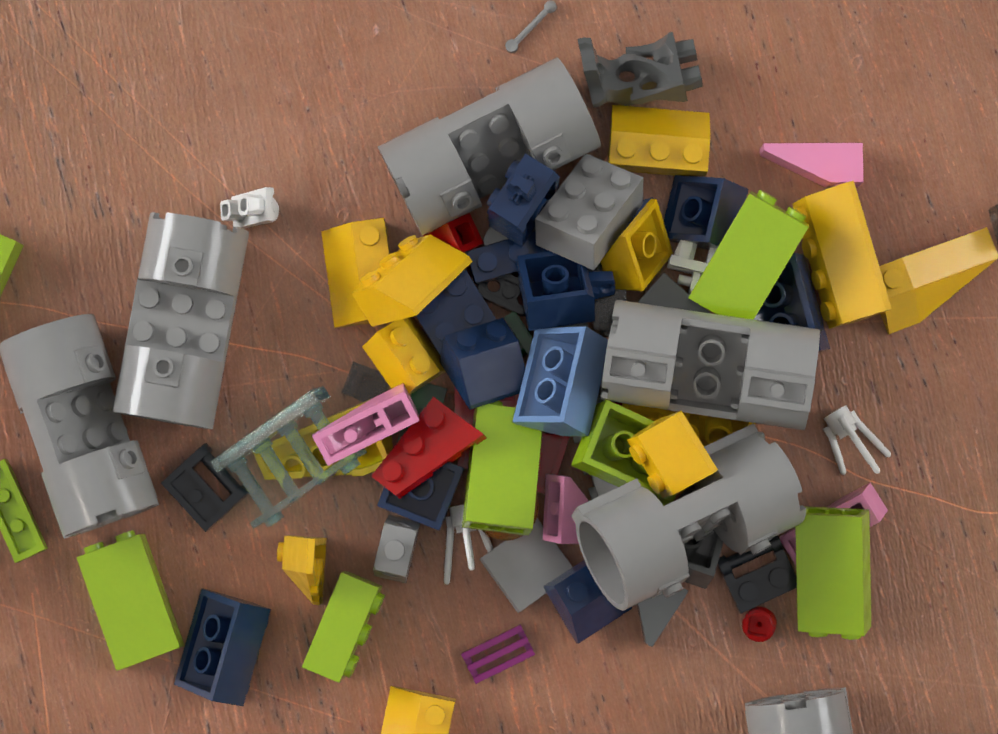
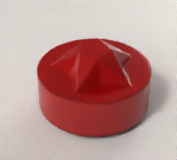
[742,607,777,642]

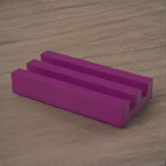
[461,624,535,684]

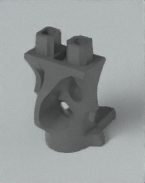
[577,32,703,108]

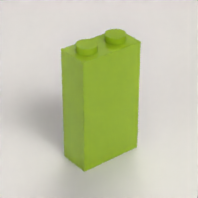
[688,190,809,320]
[462,401,542,536]
[795,506,871,640]
[76,530,185,671]

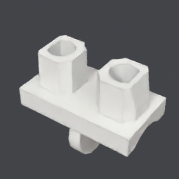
[220,187,279,229]
[667,240,717,295]

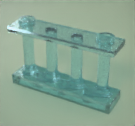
[210,386,367,529]

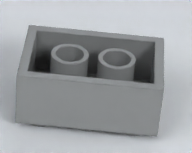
[535,154,644,270]

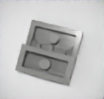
[479,518,572,613]

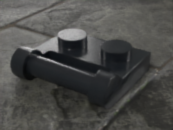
[161,443,251,532]
[717,535,797,614]

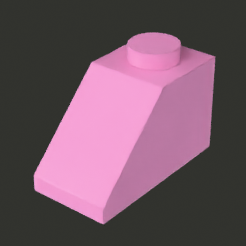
[543,474,588,544]

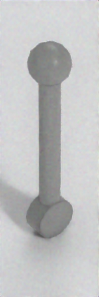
[505,0,557,53]

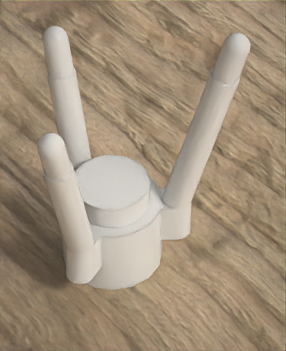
[823,405,891,475]
[444,505,493,585]

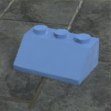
[513,326,608,436]

